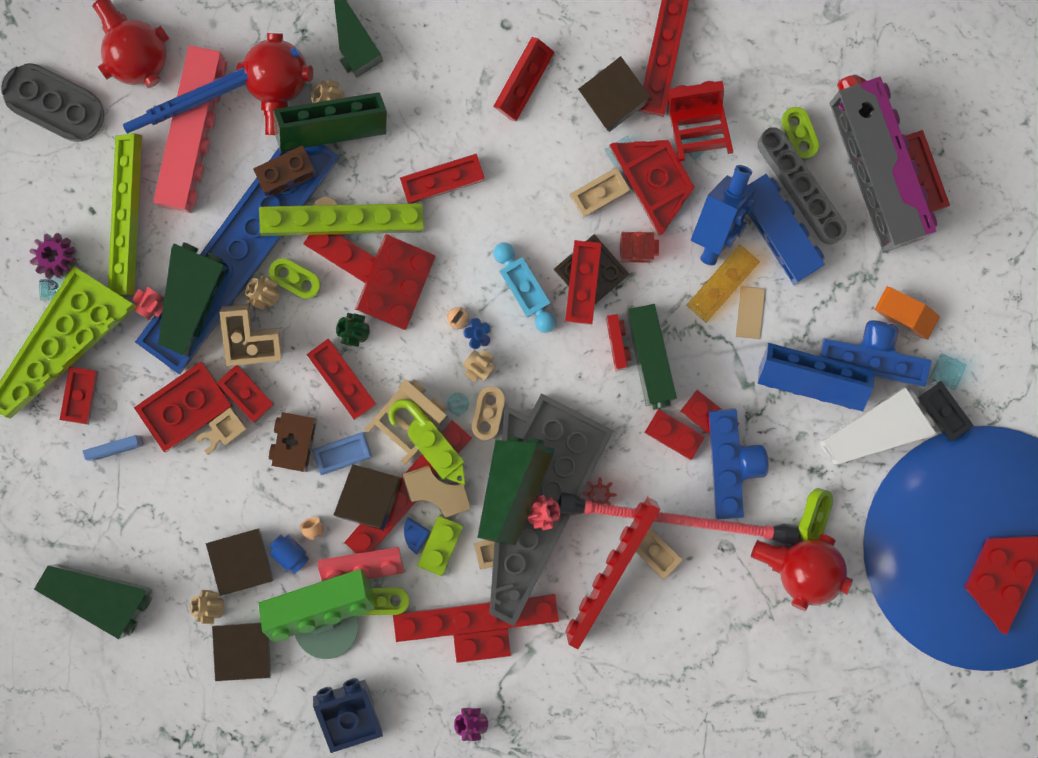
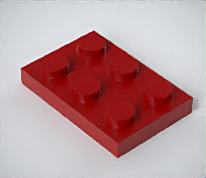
[355,234,436,330]
[134,361,233,453]

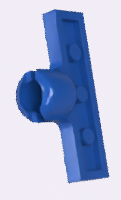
[819,320,932,387]
[708,408,769,519]

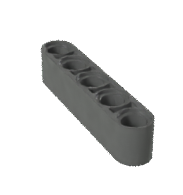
[758,127,847,244]

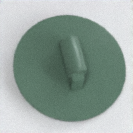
[295,616,358,659]

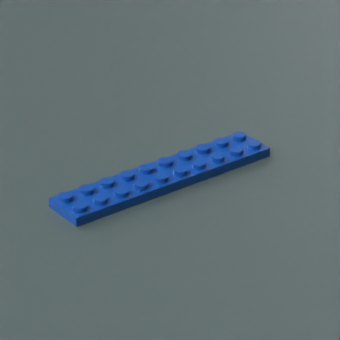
[135,145,340,375]

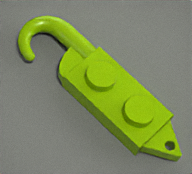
[388,399,466,485]

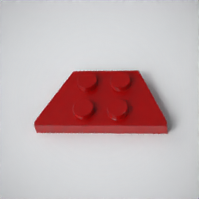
[608,140,695,236]
[964,536,1038,635]

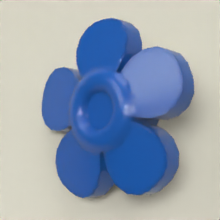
[464,318,490,349]

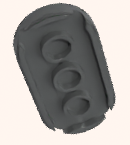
[1,63,104,142]

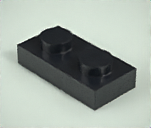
[917,381,974,442]

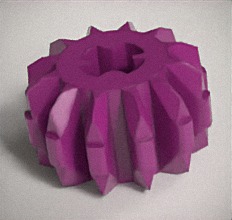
[29,233,77,279]

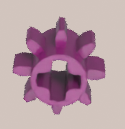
[454,708,488,741]

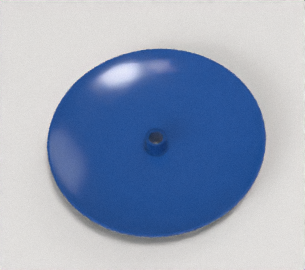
[863,426,1038,671]

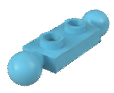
[493,242,557,333]

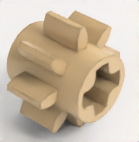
[311,80,345,103]
[245,275,279,311]
[462,349,496,382]
[190,590,225,624]

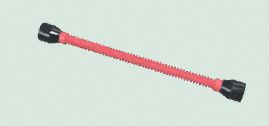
[558,492,799,546]

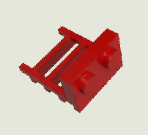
[668,81,733,162]

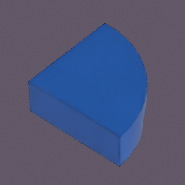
[404,517,431,555]

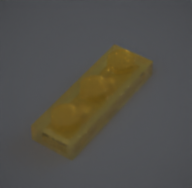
[686,244,760,323]

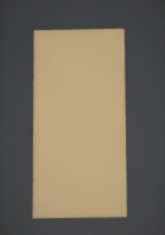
[736,286,765,339]

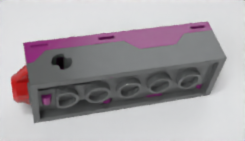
[829,74,937,253]

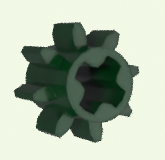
[336,313,370,347]

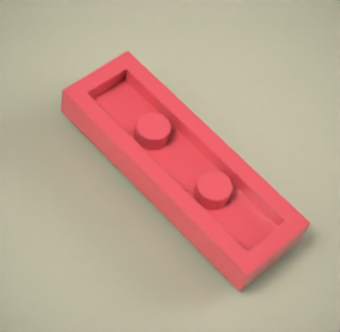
[318,547,404,581]

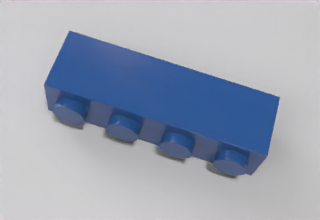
[748,174,825,285]
[757,343,874,412]

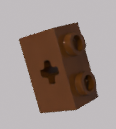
[269,412,317,472]

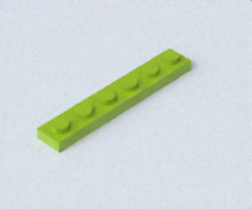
[108,133,142,296]
[259,203,424,236]

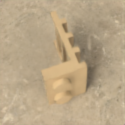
[364,379,448,465]

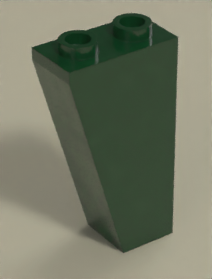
[158,242,229,357]
[627,304,677,410]
[477,436,554,545]
[34,564,152,640]

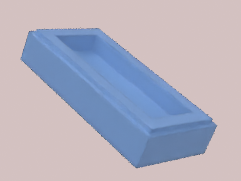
[312,432,373,475]
[83,435,144,461]

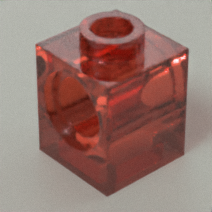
[620,232,659,263]

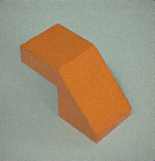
[874,286,940,340]

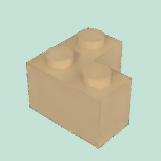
[220,304,283,366]

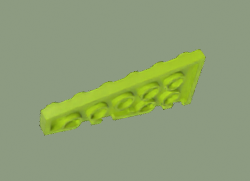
[0,266,138,419]

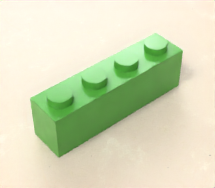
[258,569,375,642]

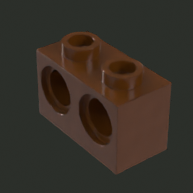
[253,145,318,199]

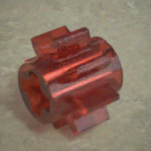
[582,477,617,506]

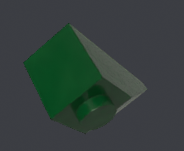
[334,0,383,78]

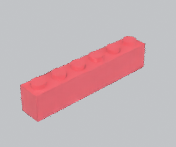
[153,45,227,213]

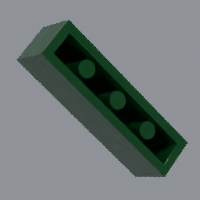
[273,92,387,152]

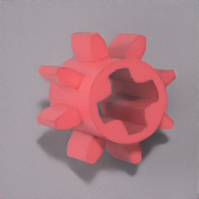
[132,287,164,320]
[527,495,560,530]

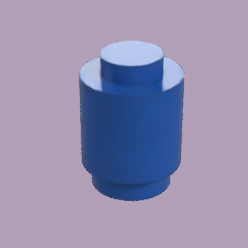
[269,534,310,574]

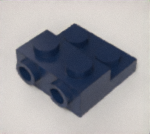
[313,678,383,753]

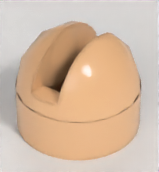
[447,307,469,329]
[300,517,324,541]

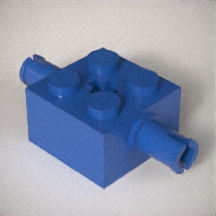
[690,165,756,266]

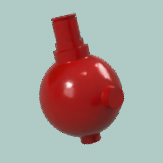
[92,0,170,88]
[236,33,313,135]
[751,534,853,611]

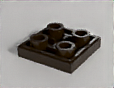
[578,56,652,132]
[554,234,630,305]
[333,464,403,531]
[206,528,274,596]
[212,622,271,681]

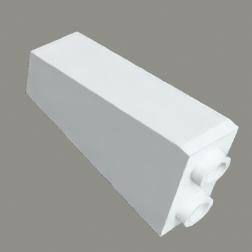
[819,387,936,464]

